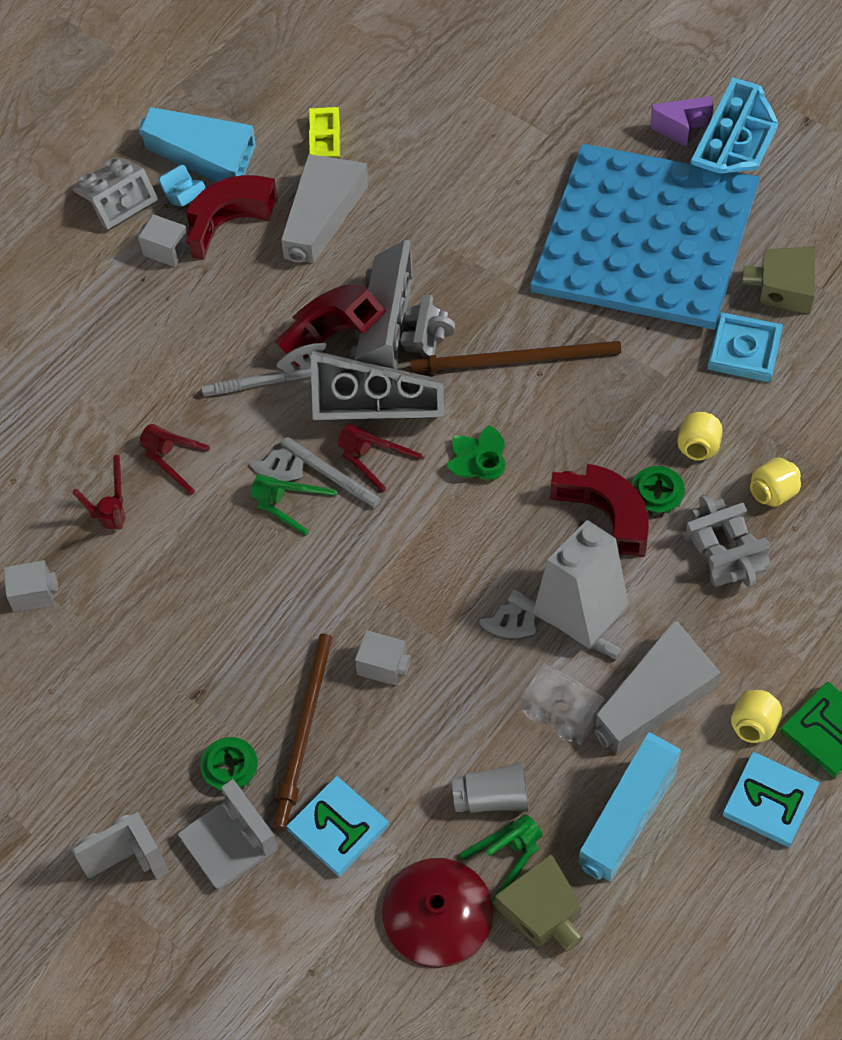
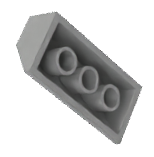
[350,240,413,369]

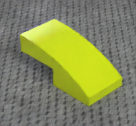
[309,107,340,159]

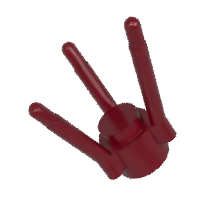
[139,423,210,495]
[338,424,422,492]
[73,455,126,530]

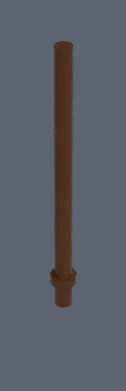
[410,341,621,374]

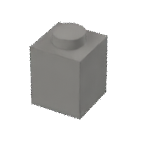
[138,214,189,267]
[4,560,58,612]
[355,630,411,686]

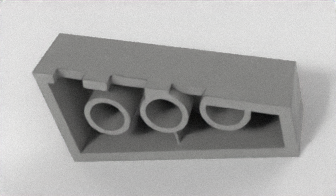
[311,351,444,420]

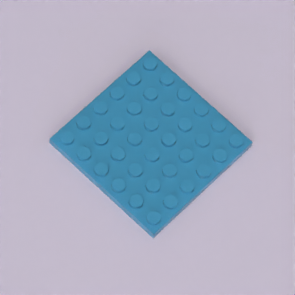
[530,144,760,330]

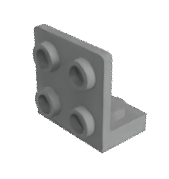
[71,157,159,230]
[178,779,278,890]
[72,812,169,879]

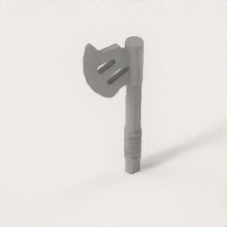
[202,343,326,397]
[250,437,381,508]
[479,590,622,660]

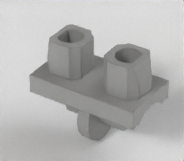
[401,295,455,359]
[682,494,748,554]
[707,533,771,587]

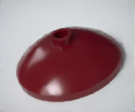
[382,858,493,968]

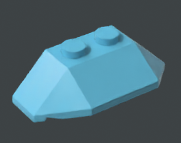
[691,77,779,173]

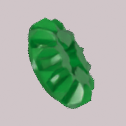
[632,466,685,515]
[201,737,258,792]

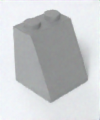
[533,520,629,649]

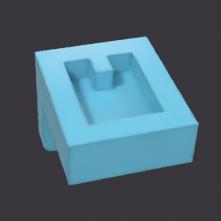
[158,165,206,207]

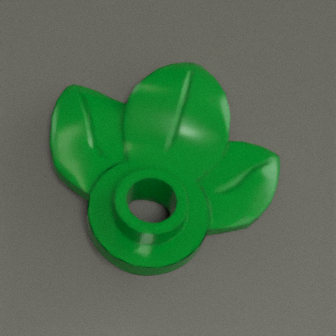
[446,425,506,481]

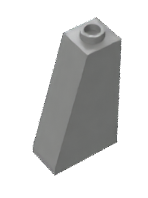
[281,154,369,264]
[595,621,721,755]

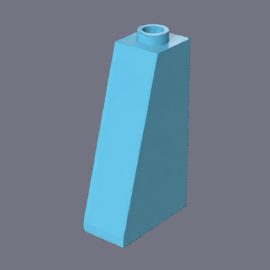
[139,107,256,182]
[578,732,681,882]

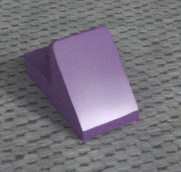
[650,96,714,147]

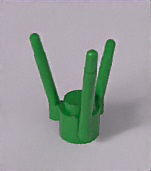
[251,474,338,535]
[459,814,543,906]

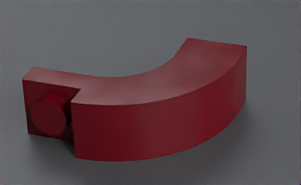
[186,175,278,260]
[274,284,386,367]
[550,464,649,557]

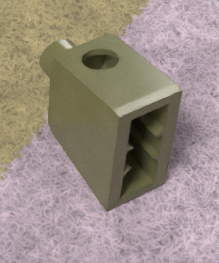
[742,246,815,314]
[495,855,583,952]

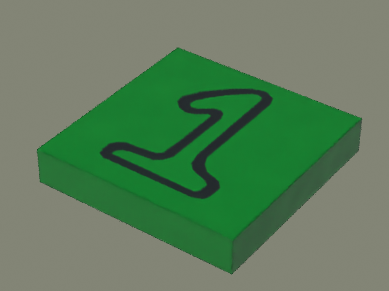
[780,681,842,779]

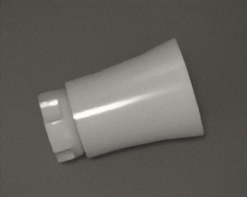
[452,761,529,813]

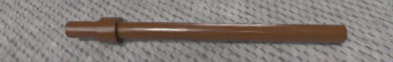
[272,633,332,831]

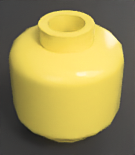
[677,412,723,461]
[750,457,801,507]
[731,690,782,743]

